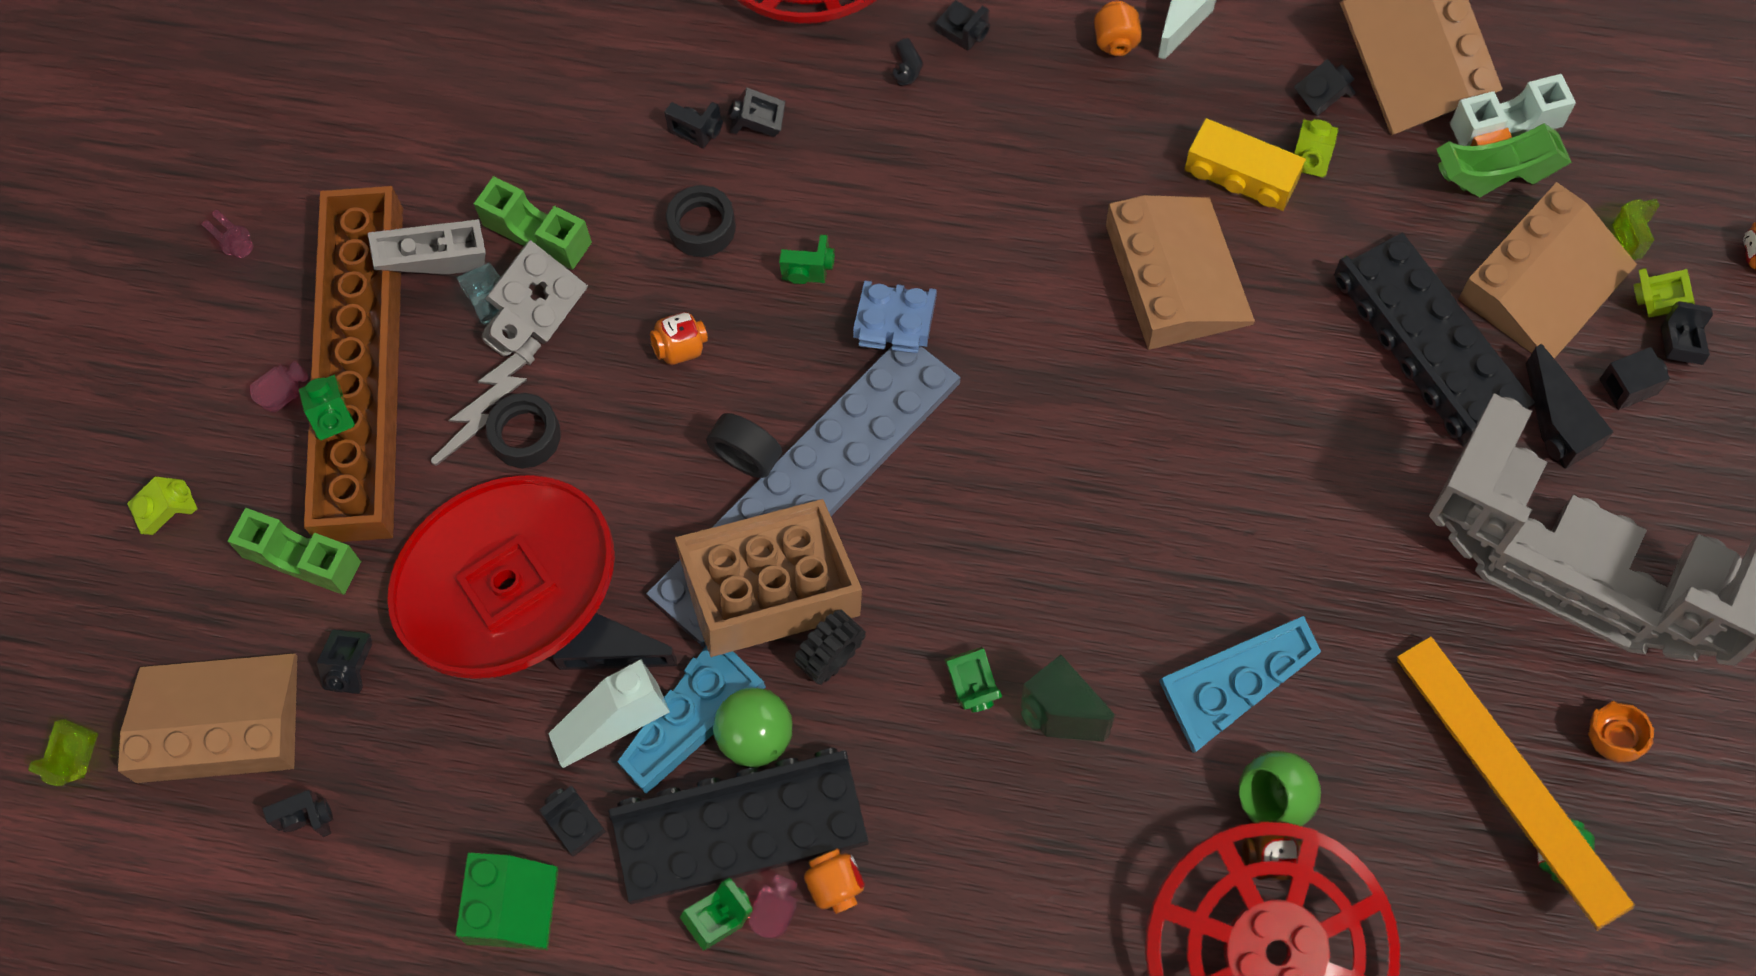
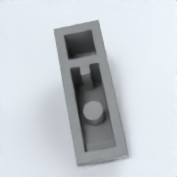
[368,219,486,274]

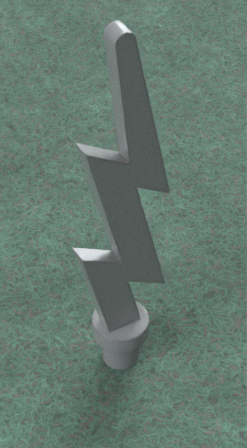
[431,337,541,466]

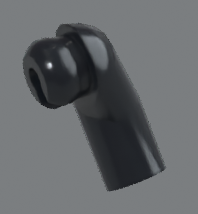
[893,38,923,86]

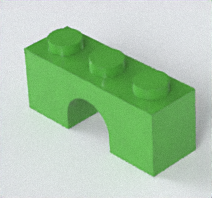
[474,176,592,270]
[227,508,361,595]

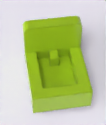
[1294,120,1338,177]
[1633,268,1695,318]
[127,477,197,535]

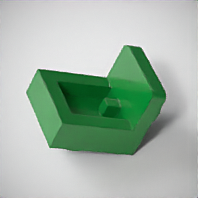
[779,234,835,284]
[299,374,355,440]
[944,647,1002,712]
[680,878,753,951]

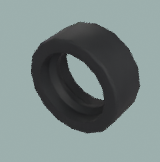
[666,185,736,257]
[486,393,561,469]
[706,413,782,478]

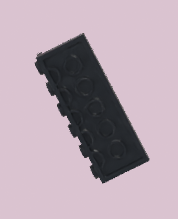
[1334,232,1535,447]
[608,748,869,905]

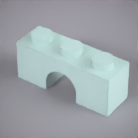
[1450,74,1576,146]

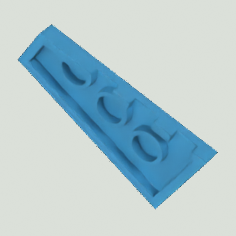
[1159,616,1321,753]
[618,643,766,794]

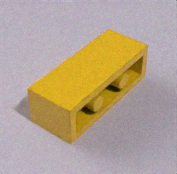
[1185,118,1306,211]

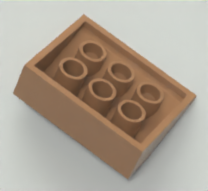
[1340,0,1503,135]
[1458,182,1637,359]
[1106,195,1255,350]
[675,499,862,657]
[118,654,297,783]

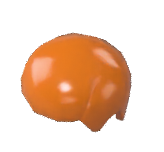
[1589,701,1654,763]

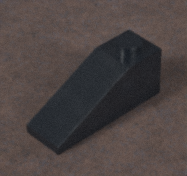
[1525,344,1613,469]
[553,613,677,670]

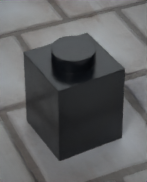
[1599,347,1671,410]

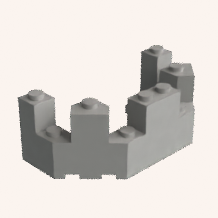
[1429,394,1756,666]

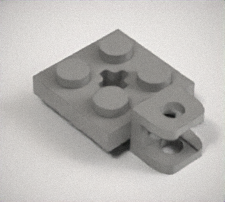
[482,240,588,356]

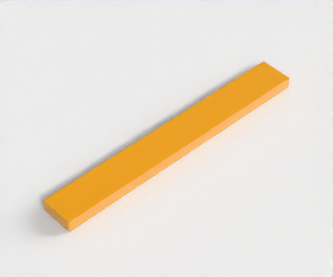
[1397,637,1634,930]

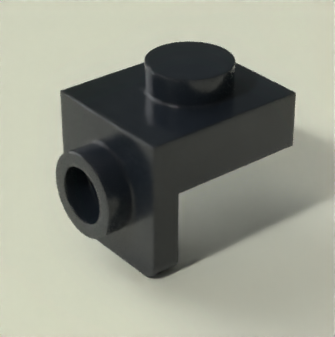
[1294,59,1356,116]
[1660,301,1713,365]

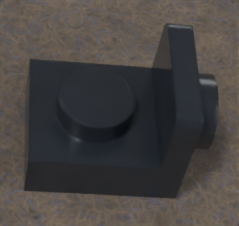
[935,0,990,51]
[727,88,785,137]
[664,102,723,149]
[317,629,372,694]
[539,786,606,857]
[262,790,333,837]

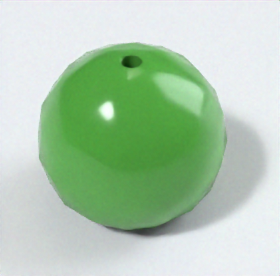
[713,687,793,767]
[1239,750,1321,826]

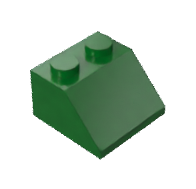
[456,853,559,950]

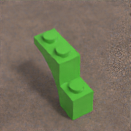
[1437,123,1572,198]

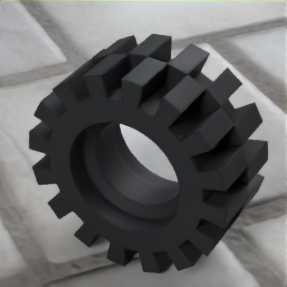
[794,610,866,685]

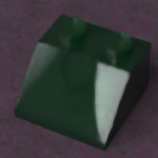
[1020,654,1115,742]

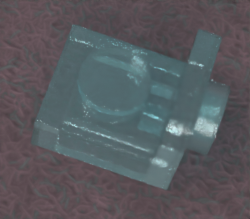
[457,262,501,324]

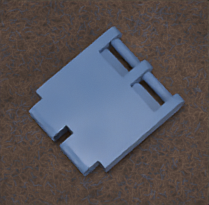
[853,281,937,353]

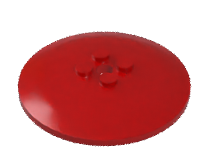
[388,475,615,679]

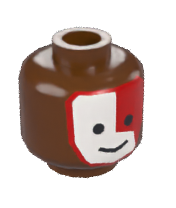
[1242,835,1302,881]

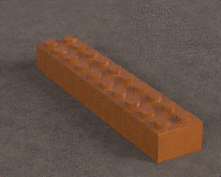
[304,186,403,542]

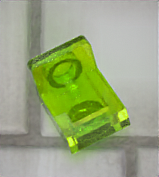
[1612,199,1660,260]
[28,719,98,786]

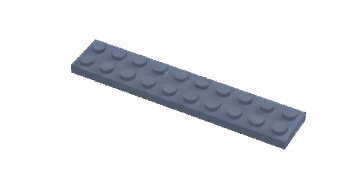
[646,346,960,648]

